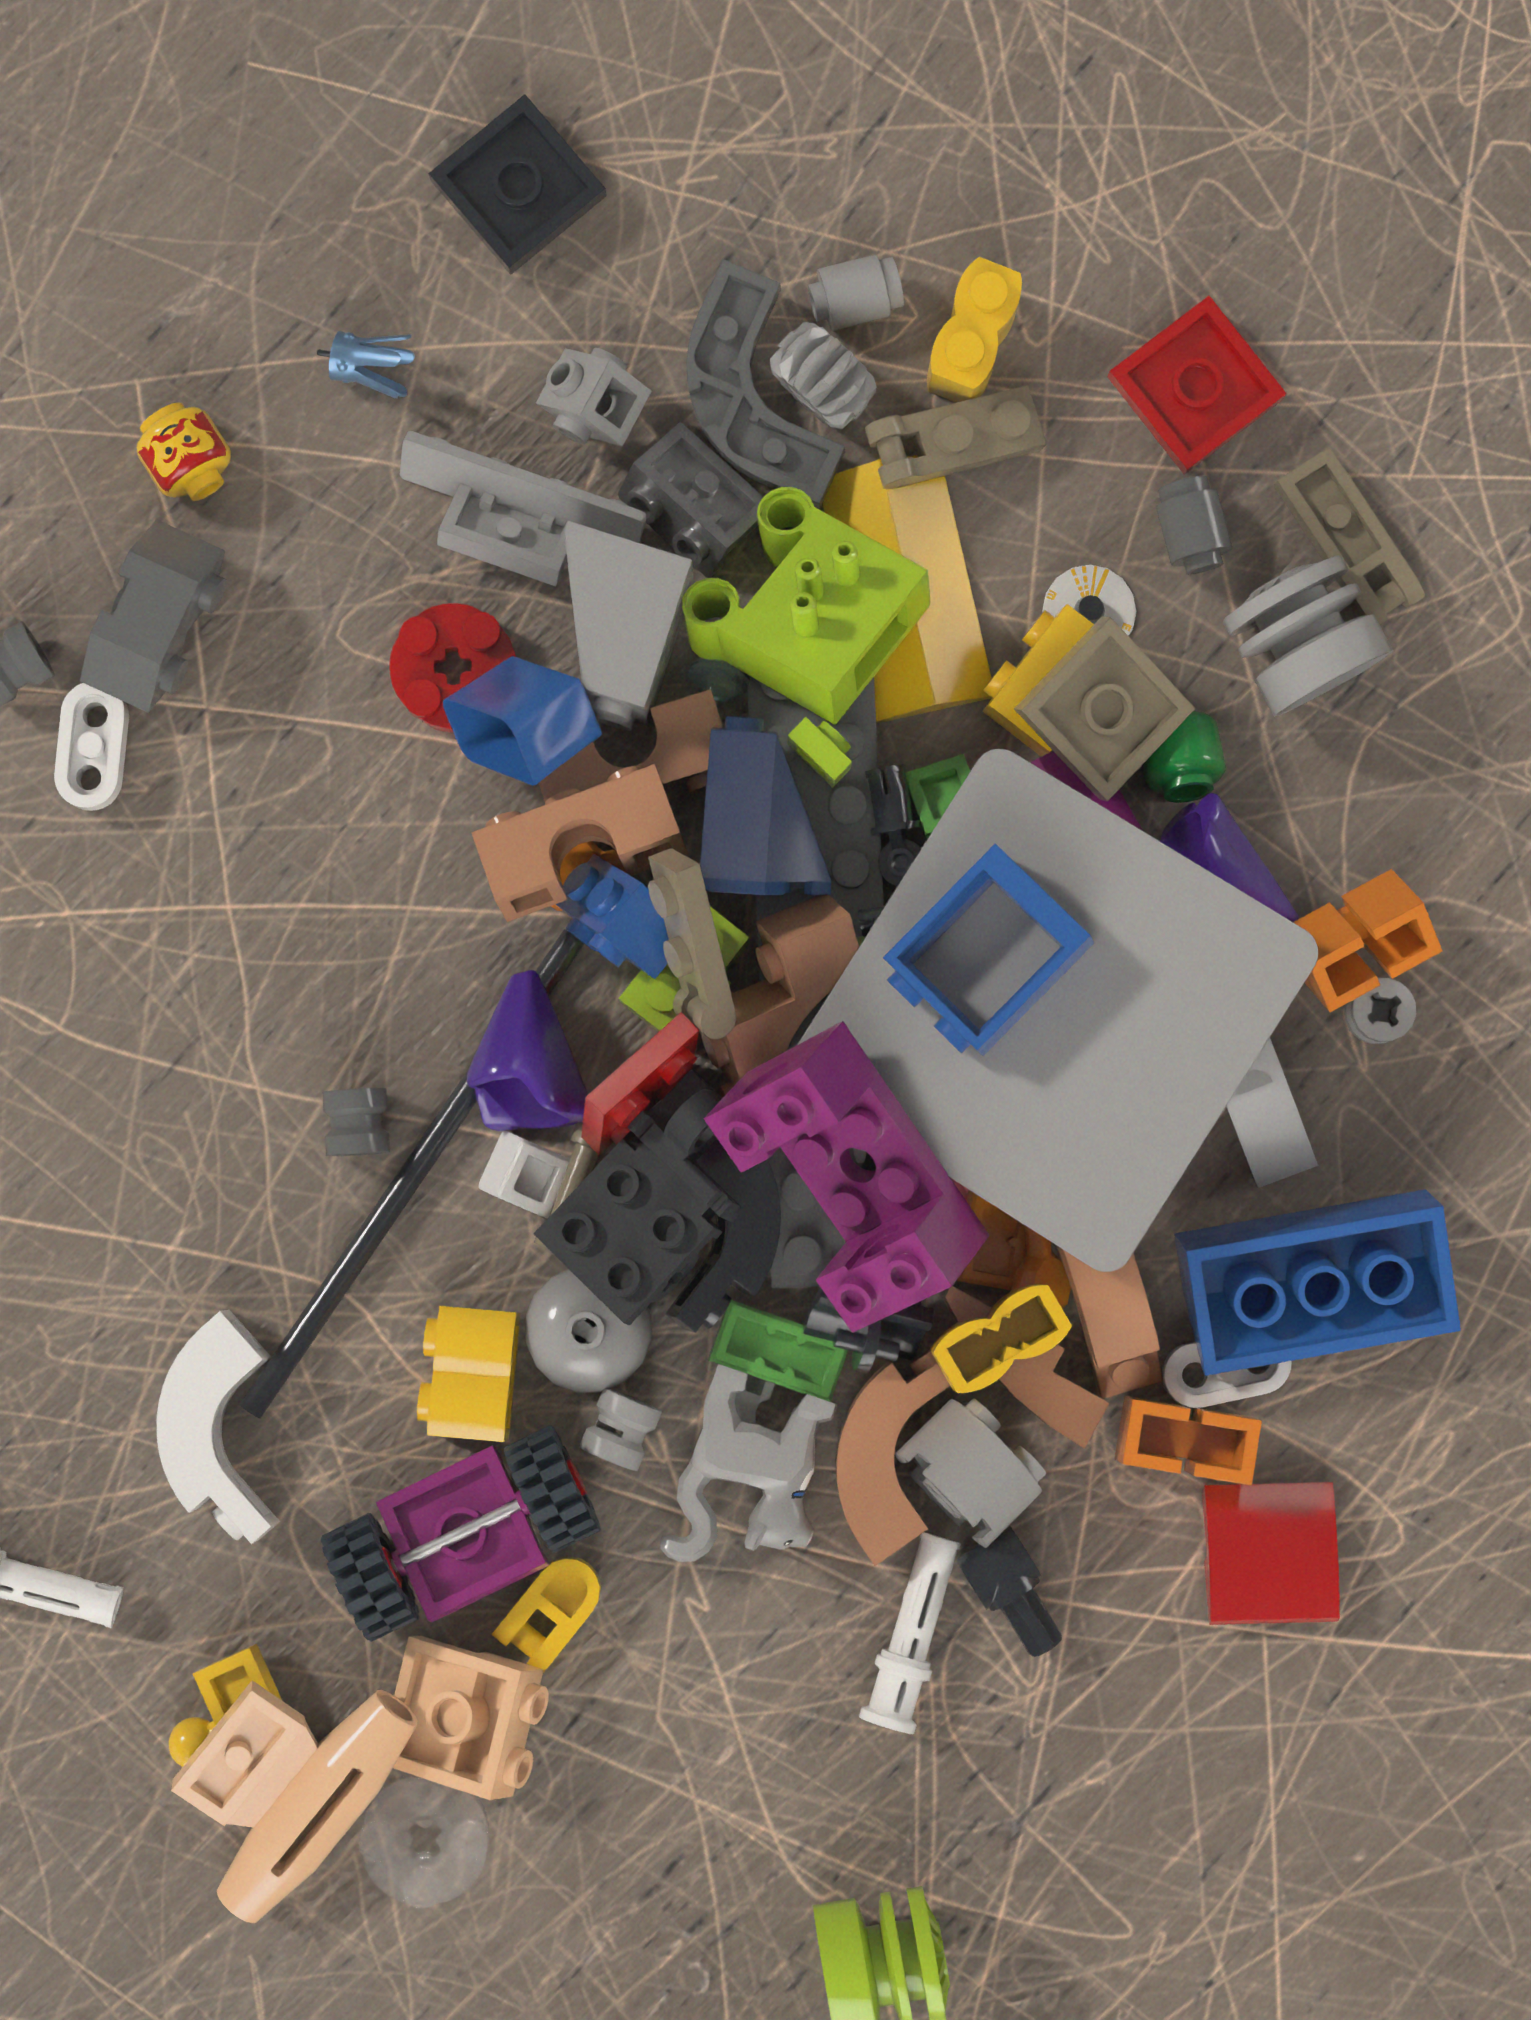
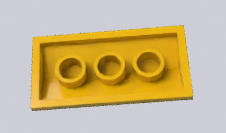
[822,455,992,724]

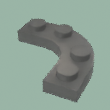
[686,259,845,509]

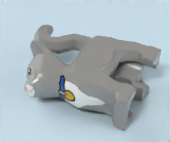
[660,1364,837,1562]

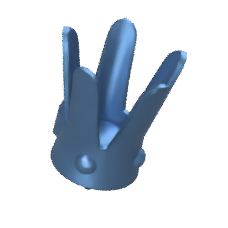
[317,331,415,399]

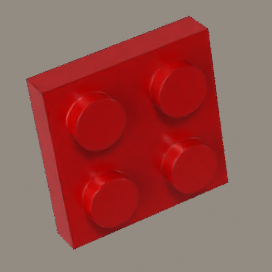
[1107,295,1287,475]
[581,1012,699,1155]

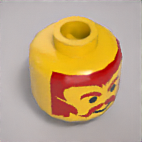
[136,402,231,501]

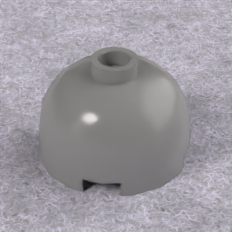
[525,1269,652,1393]

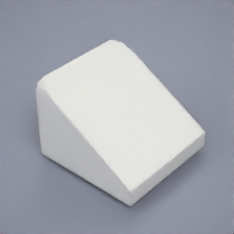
[479,1131,570,1219]

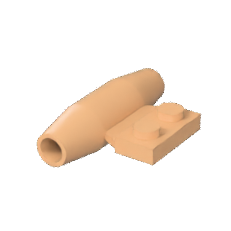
[171,1681,418,1923]

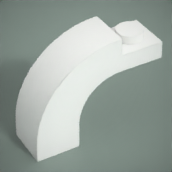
[156,1310,280,1544]

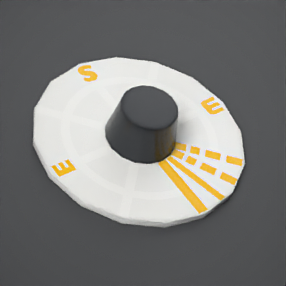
[1042,565,1136,636]

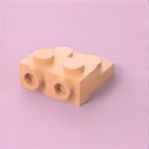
[393,1636,549,1800]

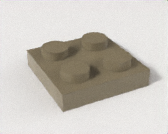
[1014,616,1196,801]

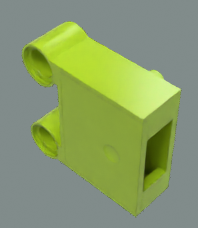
[682,487,931,725]

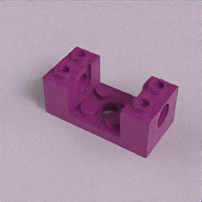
[704,1021,989,1333]

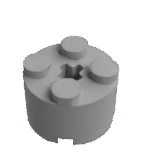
[895,1398,1046,1548]

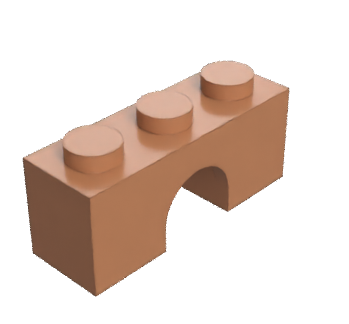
[539,689,723,805]
[471,764,689,922]

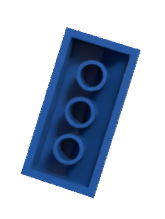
[1174,1189,1461,1376]

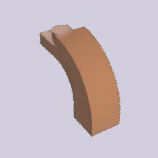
[1056,1245,1163,1399]
[835,1349,950,1566]

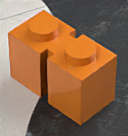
[1293,869,1443,1013]
[1114,1396,1262,1486]

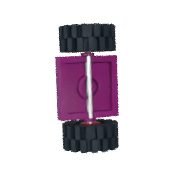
[321,1425,601,1642]

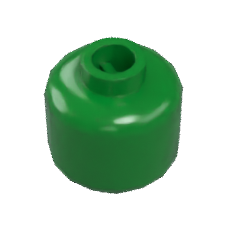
[1142,711,1226,803]

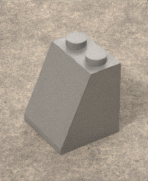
[564,521,694,731]

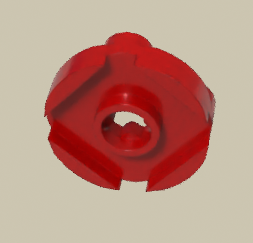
[389,603,516,732]

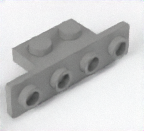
[400,431,647,586]

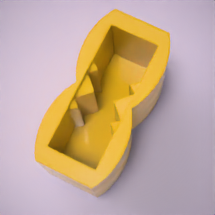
[927,257,1022,403]
[930,1284,1072,1393]
[417,1306,521,1442]

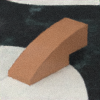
[942,1286,1109,1449]

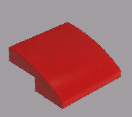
[1202,1482,1340,1625]

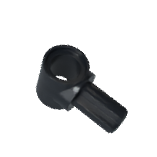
[956,1526,1062,1657]

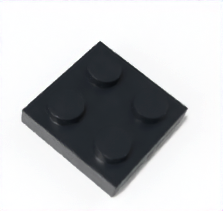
[428,94,607,275]

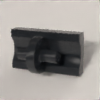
[803,1287,934,1373]

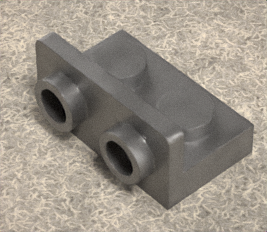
[618,422,763,578]

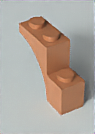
[702,895,859,1098]

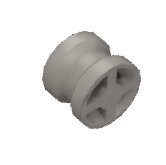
[1344,978,1416,1044]

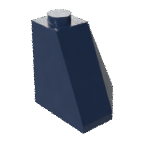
[700,716,831,895]

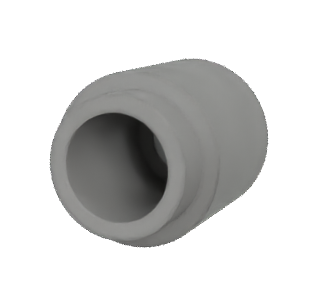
[808,254,904,331]

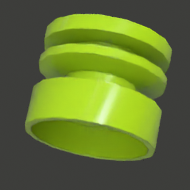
[813,1886,950,2020]

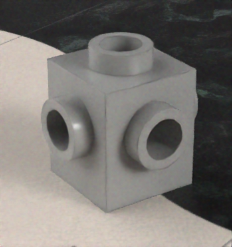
[536,348,652,446]

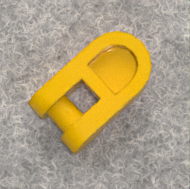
[491,1556,601,1673]

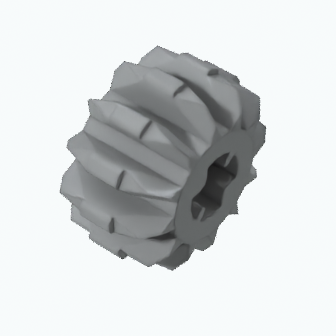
[770,322,877,430]

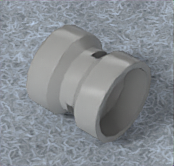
[579,1388,662,1471]

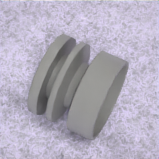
[1222,555,1394,717]

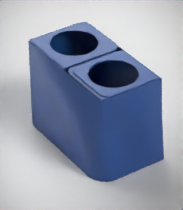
[443,656,602,786]

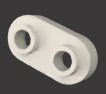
[54,683,129,811]
[1162,1342,1292,1408]

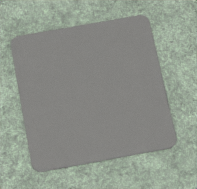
[798,749,1318,1272]

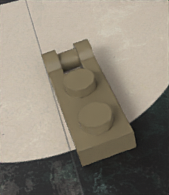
[864,385,1047,489]
[1273,447,1425,625]
[648,848,736,1039]

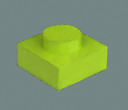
[787,717,852,788]

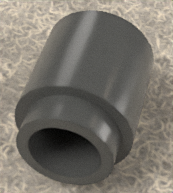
[1156,476,1233,575]

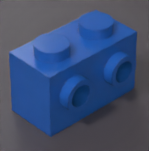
[556,854,669,979]

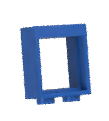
[883,843,1094,1056]

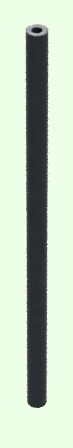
[239,929,584,1419]

